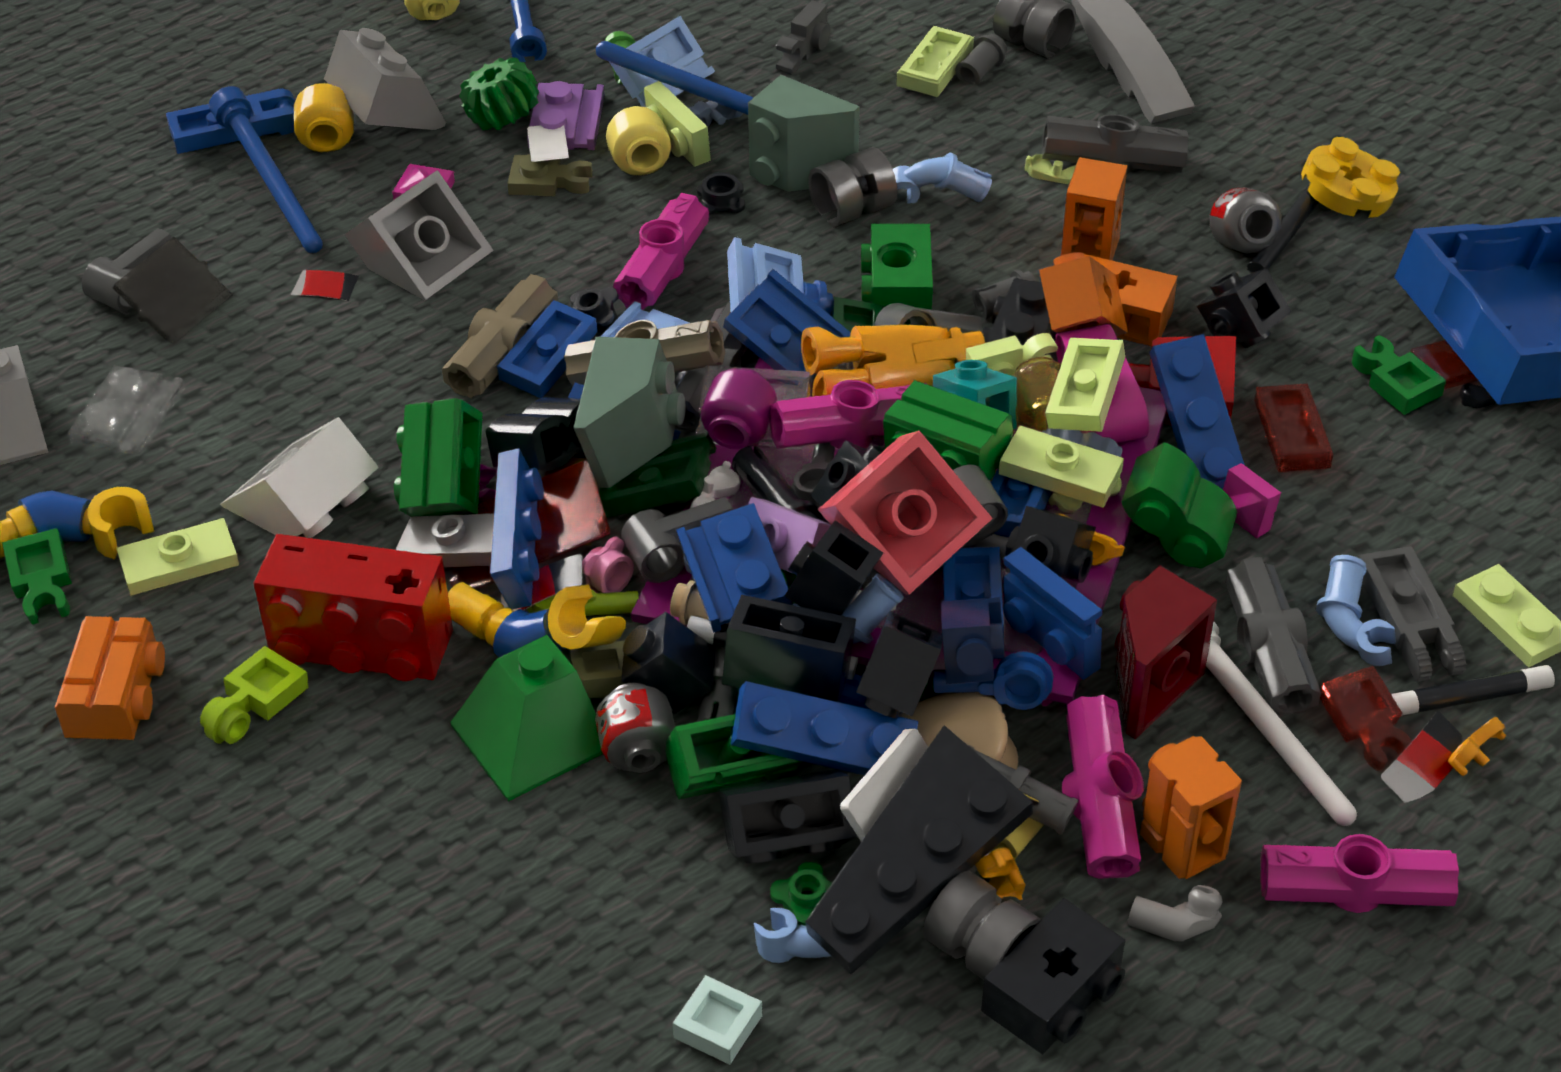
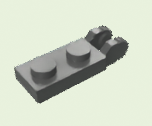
[1357,546,1467,682]

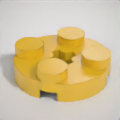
[1301,137,1400,218]

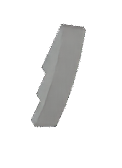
[1071,0,1195,123]

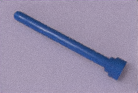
[510,0,547,62]
[596,41,754,115]
[209,86,323,253]

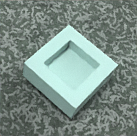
[673,975,762,1065]

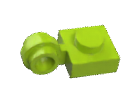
[200,646,309,744]

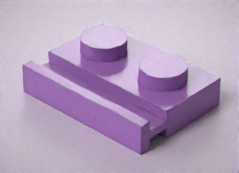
[527,81,605,150]

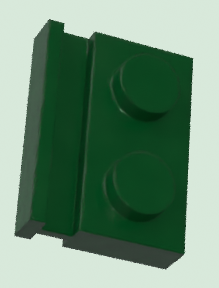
[595,432,717,518]

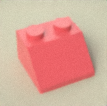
[818,430,993,595]

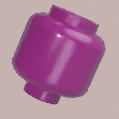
[700,368,777,449]

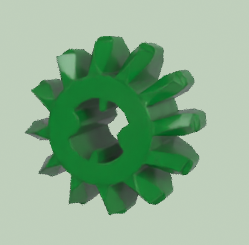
[459,57,540,130]

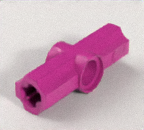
[613,193,709,310]
[770,380,926,449]
[1062,695,1144,879]
[1260,834,1459,913]

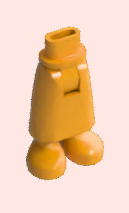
[801,325,985,397]

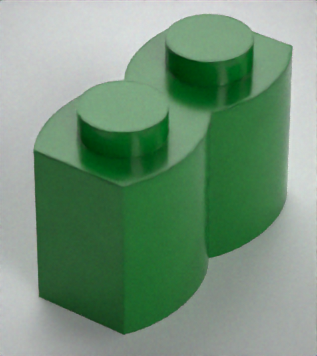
[1121,442,1237,569]

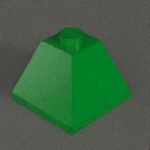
[450,635,603,802]

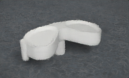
[690,461,740,509]

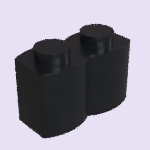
[485,397,584,471]

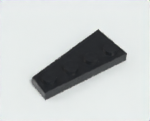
[805,725,1033,974]

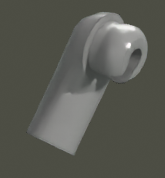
[1128,885,1222,941]

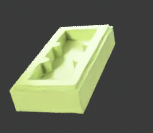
[897,26,974,97]
[999,426,1124,508]
[116,518,239,596]

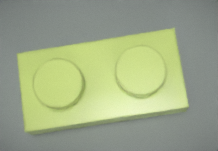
[644,81,711,167]
[1045,338,1125,432]
[1453,564,1561,667]

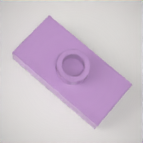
[749,497,831,573]

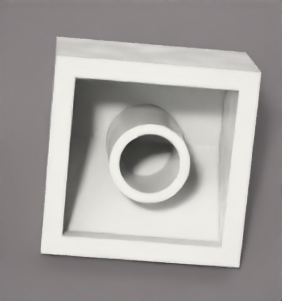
[220,417,379,538]

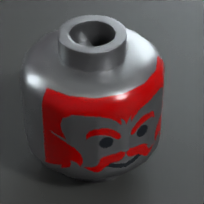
[1210,187,1282,254]
[595,683,675,773]

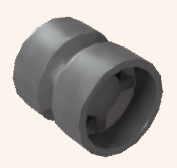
[993,0,1077,59]
[809,147,897,227]
[923,870,1041,980]

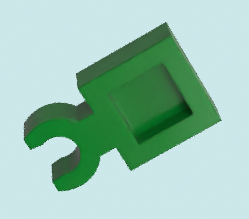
[1352,335,1446,415]
[2,528,72,625]

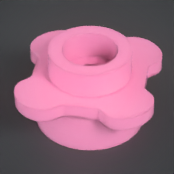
[582,537,634,593]

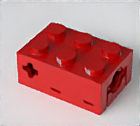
[253,533,453,681]

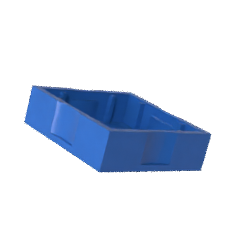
[1394,217,1561,405]

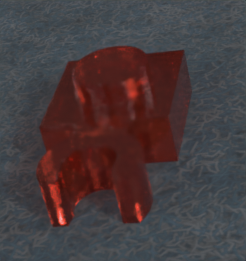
[1320,665,1412,771]

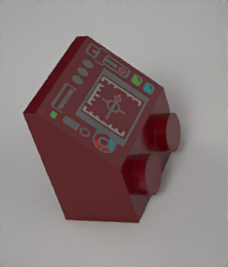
[1114,566,1217,739]

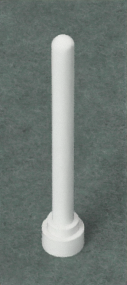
[1206,622,1357,826]

